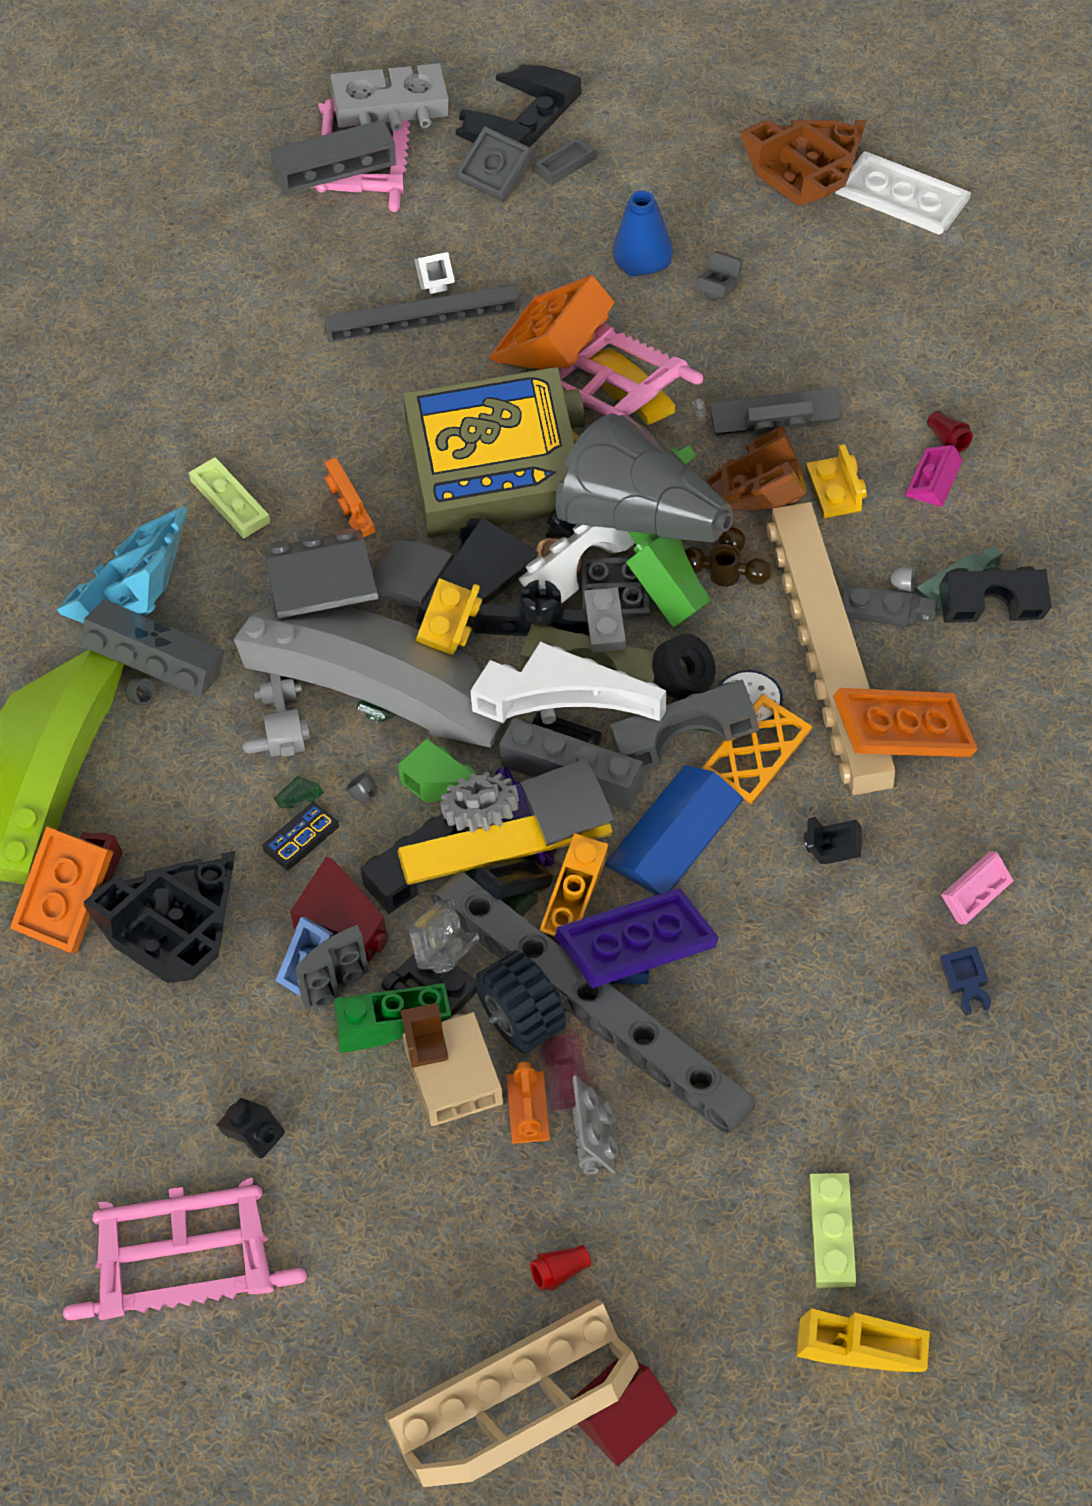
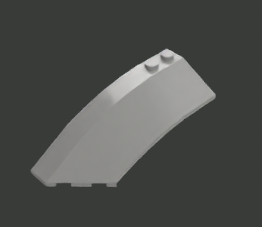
[234,603,506,748]

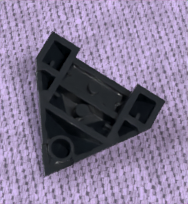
[84,851,235,983]

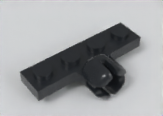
[474,580,589,636]

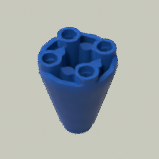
[612,190,673,276]

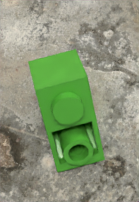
[398,739,477,802]

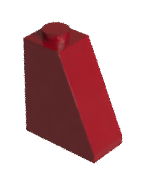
[290,856,388,962]

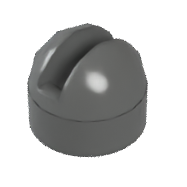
[125,677,156,706]
[345,772,377,803]

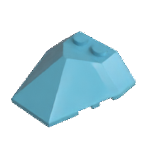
[57,506,188,623]

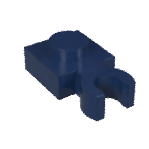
[940,946,991,1016]

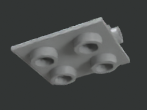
[573,1075,618,1175]

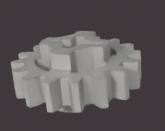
[440,772,519,833]

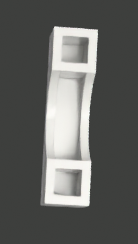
[519,524,635,603]

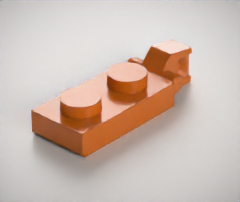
[324,458,376,537]

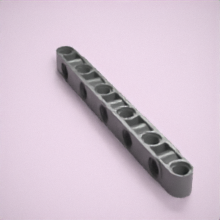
[430,871,755,1134]

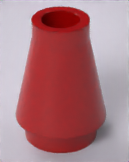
[530,1245,591,1291]

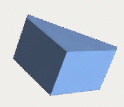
[275,916,334,996]

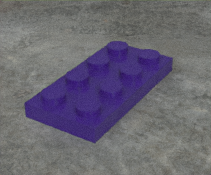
[555,888,719,988]

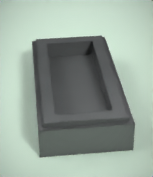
[532,137,597,186]

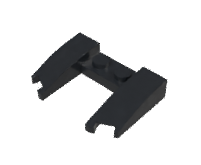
[456,64,582,147]

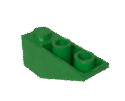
[334,983,451,1053]

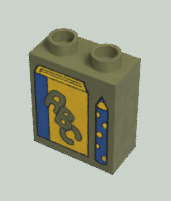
[403,367,585,537]

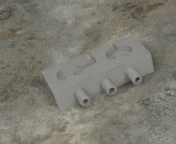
[331,63,448,131]

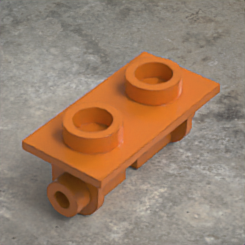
[506,1062,550,1144]

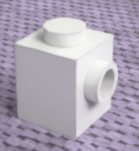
[414,252,455,294]

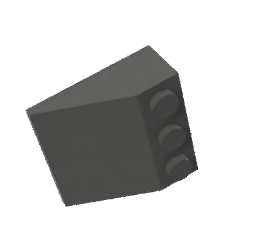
[263,528,378,619]

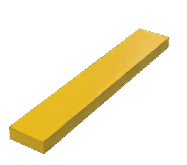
[397,815,613,885]

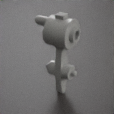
[243,673,310,757]

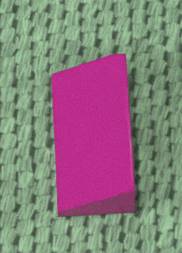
[905,445,963,507]

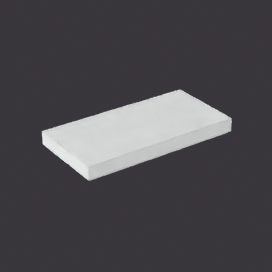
[835,151,971,236]

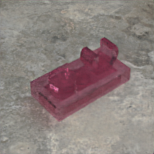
[542,1033,587,1111]

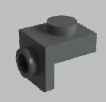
[695,251,743,299]

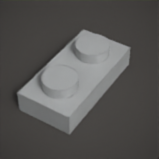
[584,587,626,653]

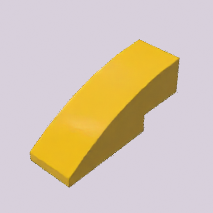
[796,1308,930,1372]

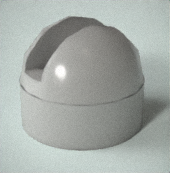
[891,567,916,594]

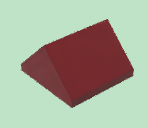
[571,1359,677,1467]

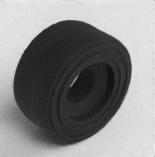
[652,634,716,699]

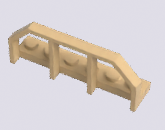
[384,1299,639,1487]

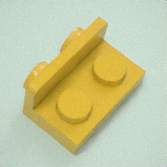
[806,444,867,519]
[415,578,482,656]

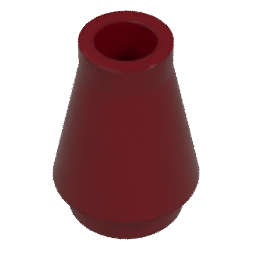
[927,411,973,453]

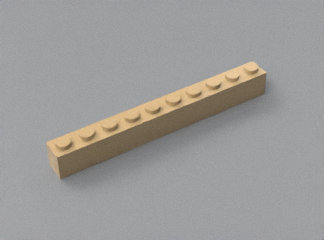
[767,502,896,795]

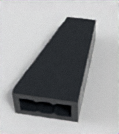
[415,517,538,625]

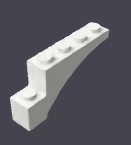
[470,642,666,723]

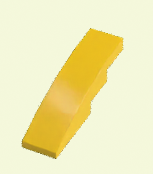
[590,347,675,426]

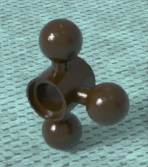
[685,527,771,587]

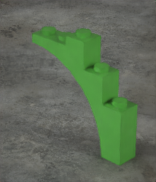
[626,445,712,628]

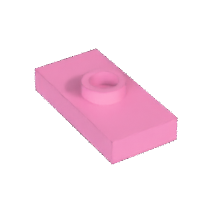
[941,851,1014,925]

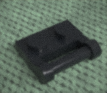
[381,942,477,1022]

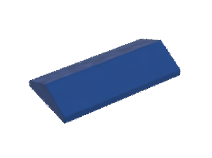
[605,765,743,895]

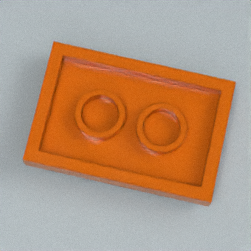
[10,827,114,954]

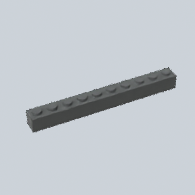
[325,285,519,342]

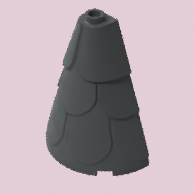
[556,413,734,542]

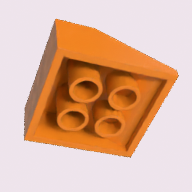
[489,275,615,370]

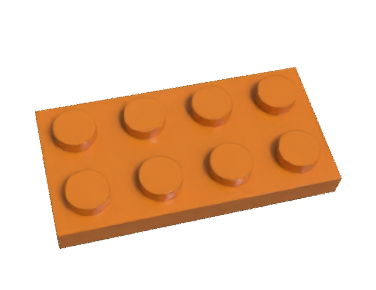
[833,688,978,757]

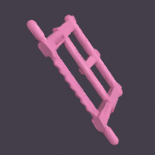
[310,99,410,212]
[559,322,703,416]
[63,1178,307,1321]

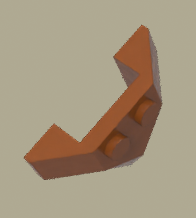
[740,120,866,206]
[706,425,807,511]

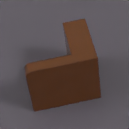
[401,1003,448,1068]

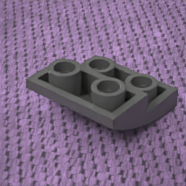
[372,540,455,606]
[582,558,650,616]
[520,759,614,847]
[295,925,369,1010]

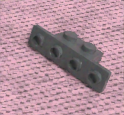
[710,388,841,435]

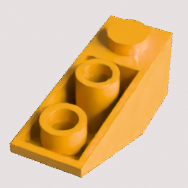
[539,833,608,938]

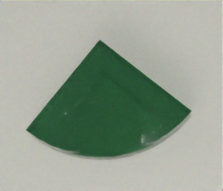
[274,776,324,809]

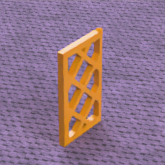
[701,694,813,805]

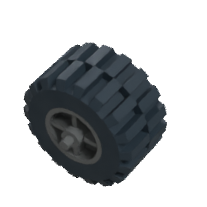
[475,950,566,1053]

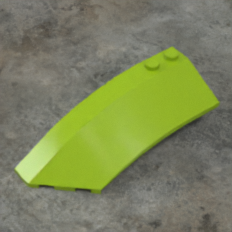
[0,649,124,885]

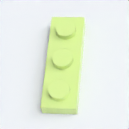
[188,457,271,539]
[809,1173,856,1288]

